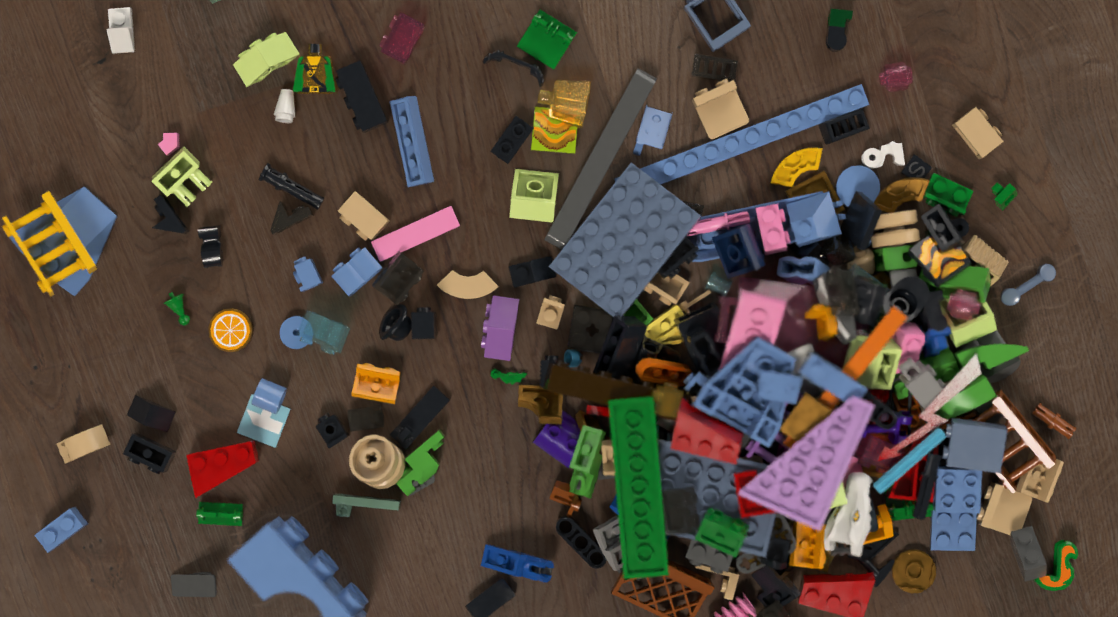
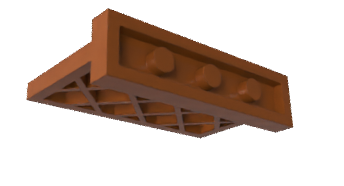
[611,559,715,617]

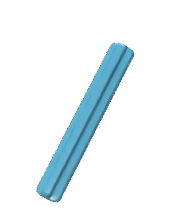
[873,428,946,493]

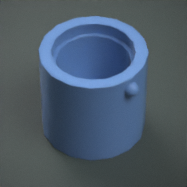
[251,378,287,414]

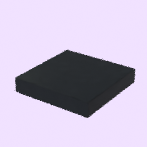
[840,191,882,251]

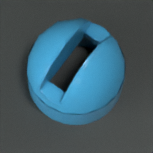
[564,350,582,367]

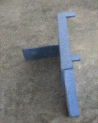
[633,104,673,156]
[753,368,803,404]

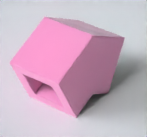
[158,133,179,156]

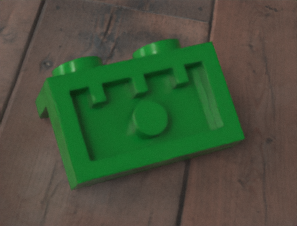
[923,173,974,217]
[695,508,750,557]

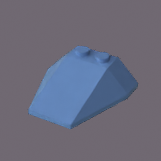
[9,187,117,296]
[692,337,796,448]

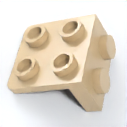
[692,79,749,139]
[976,482,1032,535]

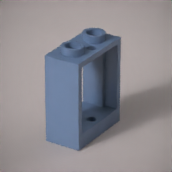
[684,0,751,52]

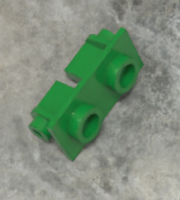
[196,502,243,526]

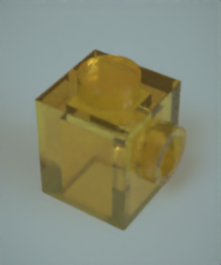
[651,382,683,418]

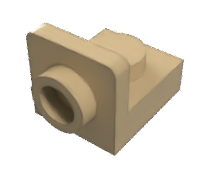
[536,295,565,329]

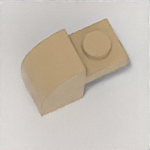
[57,424,110,464]

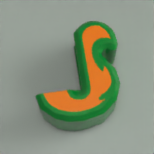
[1033,540,1078,591]

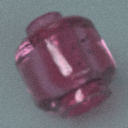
[879,62,913,92]
[947,289,981,321]

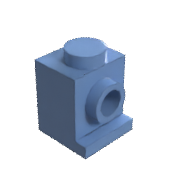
[293,257,323,292]

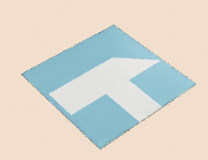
[237,394,290,448]

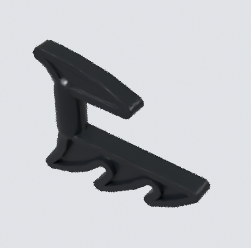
[847,532,899,587]

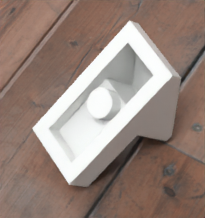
[107,7,135,54]

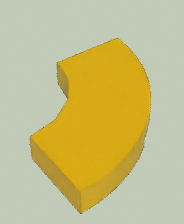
[770,148,823,188]

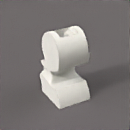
[861,141,905,169]

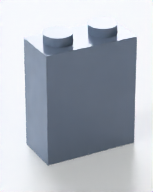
[942,418,1007,473]

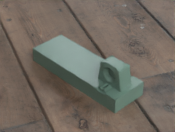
[332,493,401,517]

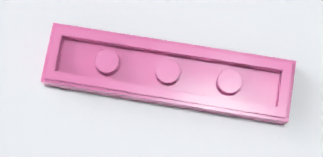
[371,206,460,262]

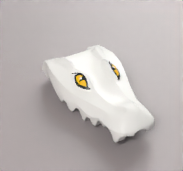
[824,472,873,557]

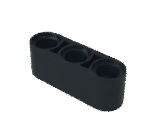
[556,515,607,569]

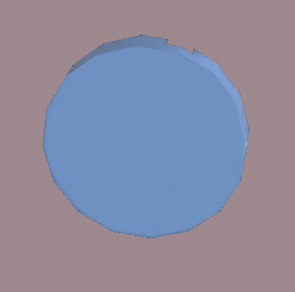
[836,165,880,208]

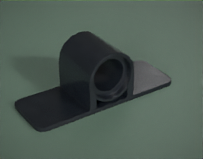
[634,336,681,365]

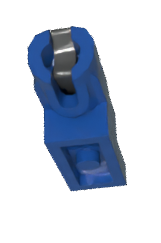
[481,544,554,583]

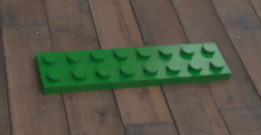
[608,396,669,579]

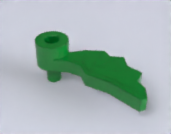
[490,368,527,385]

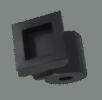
[198,225,223,268]

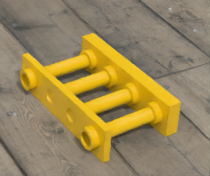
[2,191,97,297]

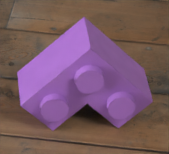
[481,295,519,361]

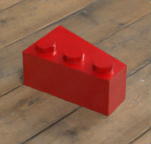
[670,398,744,464]

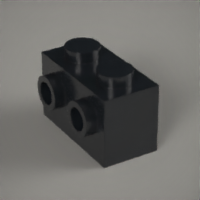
[123,433,177,474]

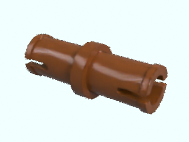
[1032,403,1077,439]

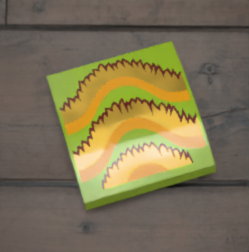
[531,107,579,154]

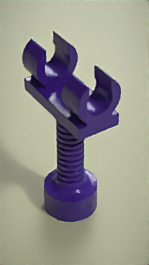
[861,410,913,445]

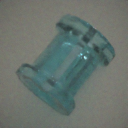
[704,271,733,298]

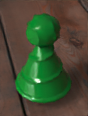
[163,292,190,326]

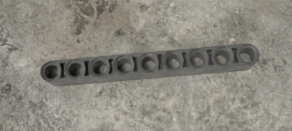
[544,68,657,250]

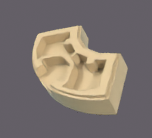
[437,270,499,299]

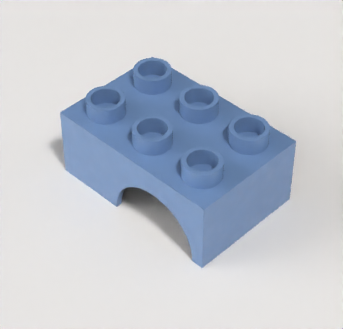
[228,516,368,617]

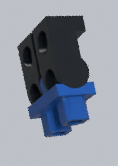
[910,290,951,358]

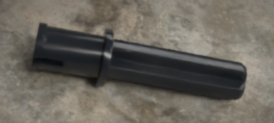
[912,453,942,520]

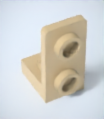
[694,564,739,600]

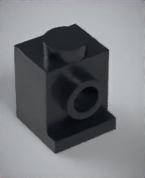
[315,413,349,448]

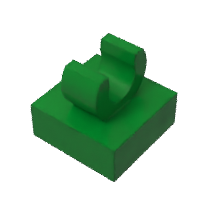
[991,183,1018,211]

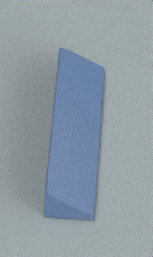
[390,96,434,187]

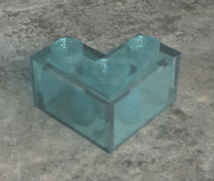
[297,310,350,355]

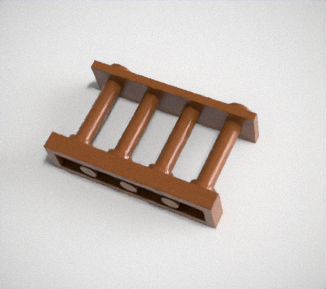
[972,389,1056,494]

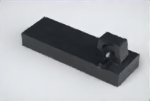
[390,386,450,449]

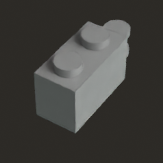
[898,357,946,410]

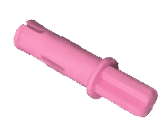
[687,212,750,237]

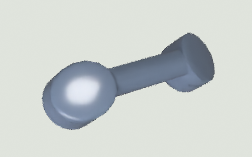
[1000,264,1056,306]

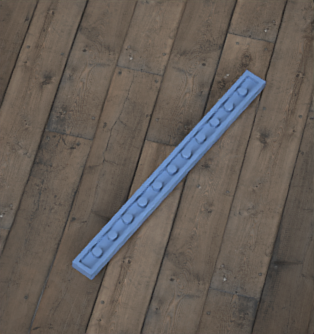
[614,84,869,185]

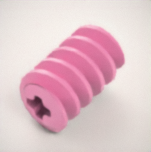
[714,592,757,617]

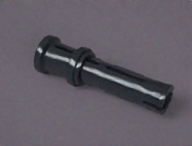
[258,163,324,210]

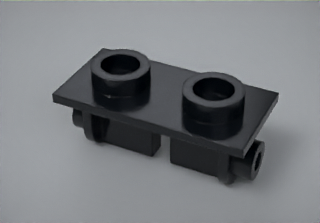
[490,116,534,164]

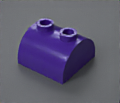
[533,410,581,468]

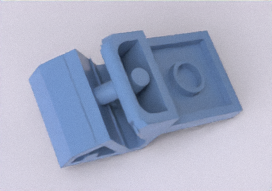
[930,466,982,551]

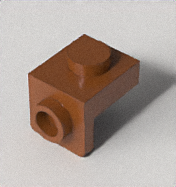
[549,480,582,517]

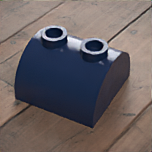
[712,223,766,279]

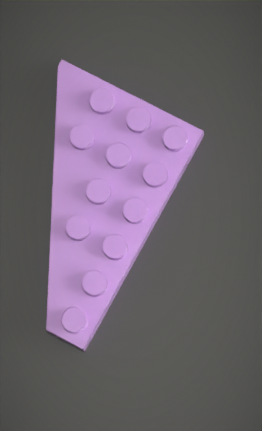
[739,396,875,531]

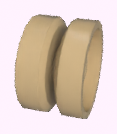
[871,210,921,248]
[349,435,405,489]

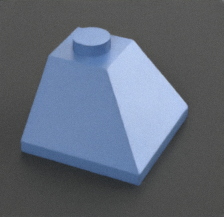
[786,192,842,247]

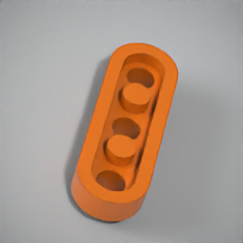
[635,358,693,387]

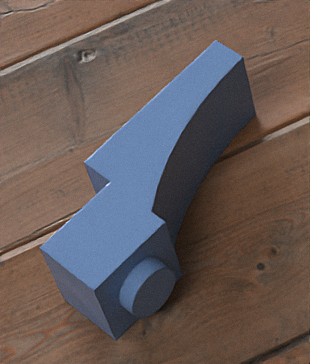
[799,352,867,402]

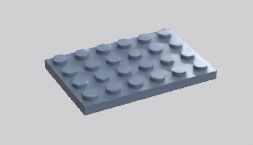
[549,162,701,317]
[657,438,776,557]

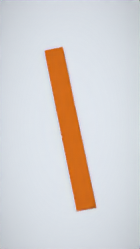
[783,306,908,449]

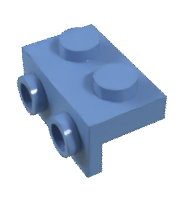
[683,372,712,391]

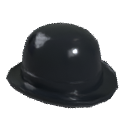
[379,304,412,341]

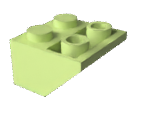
[843,336,902,390]

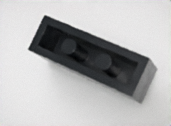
[335,60,388,133]
[593,315,647,379]

